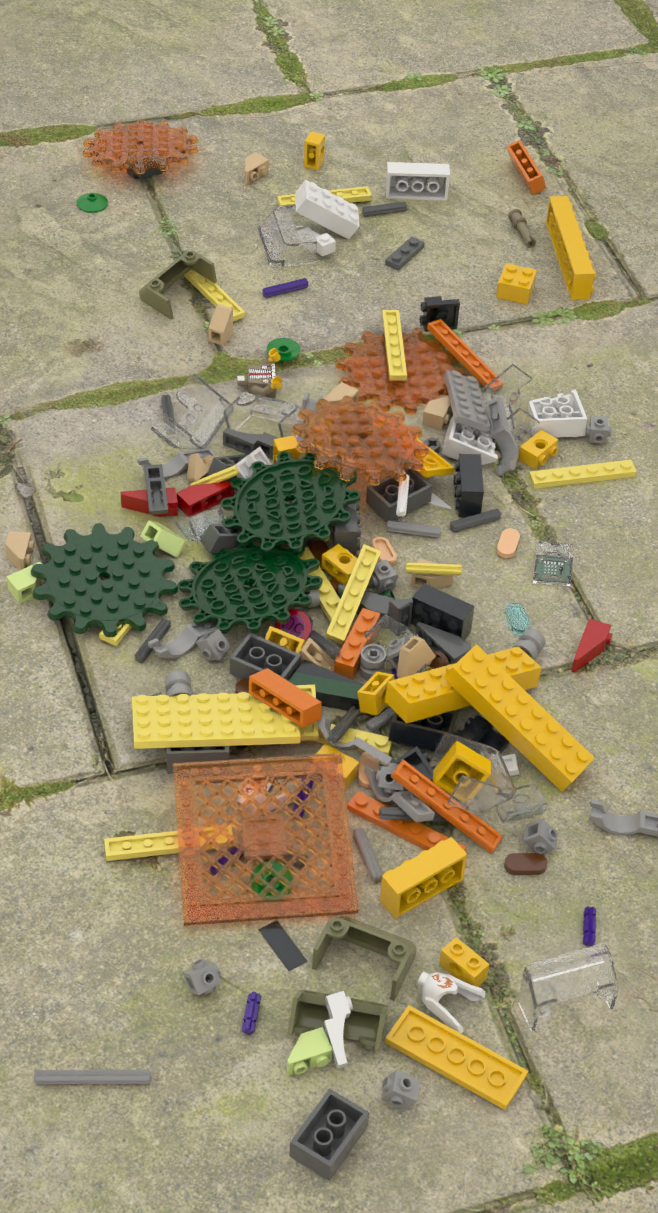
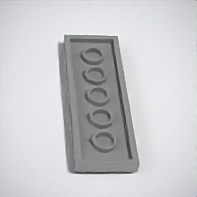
[444,370,490,433]

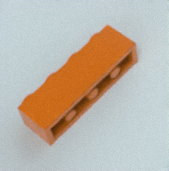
[506,140,547,195]
[334,608,381,680]
[249,668,322,728]

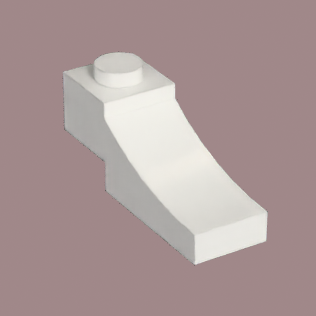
[295,227,336,257]
[323,991,353,1070]

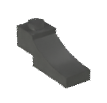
[223,428,278,459]
[144,464,168,515]

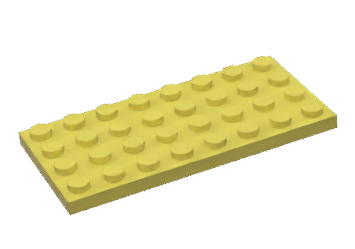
[132,692,301,749]

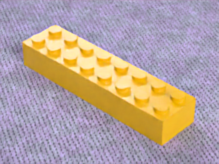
[546,196,596,300]
[444,644,595,792]
[385,646,541,723]

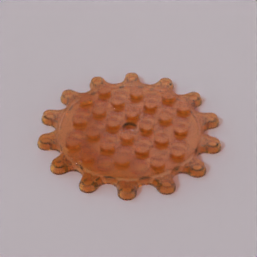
[82,119,199,174]
[336,328,466,415]
[291,396,429,485]

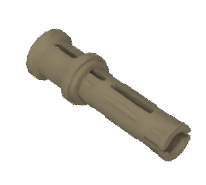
[508,209,536,248]

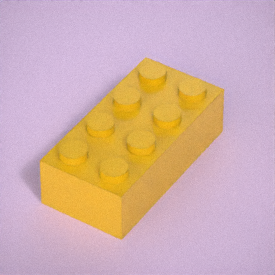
[379,837,467,919]

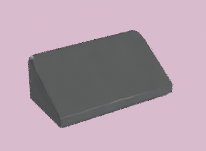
[387,598,413,635]

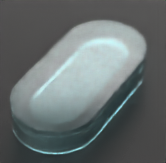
[505,603,530,635]

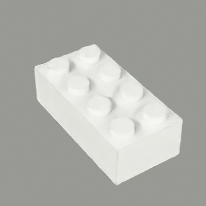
[385,162,450,201]
[295,180,359,239]

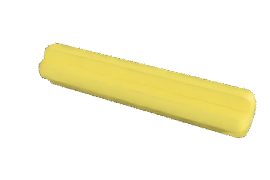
[190,465,239,486]
[406,563,462,576]

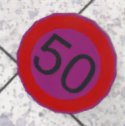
[275,609,312,641]

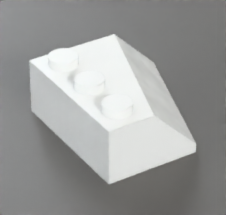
[528,390,587,438]
[441,416,498,465]

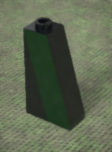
[289,659,364,711]

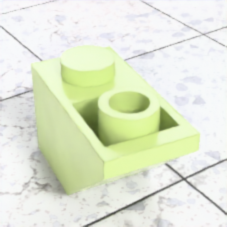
[140,520,187,557]
[6,562,42,604]
[287,1027,333,1076]

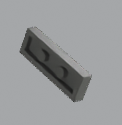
[385,236,425,271]

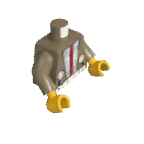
[237,348,283,398]

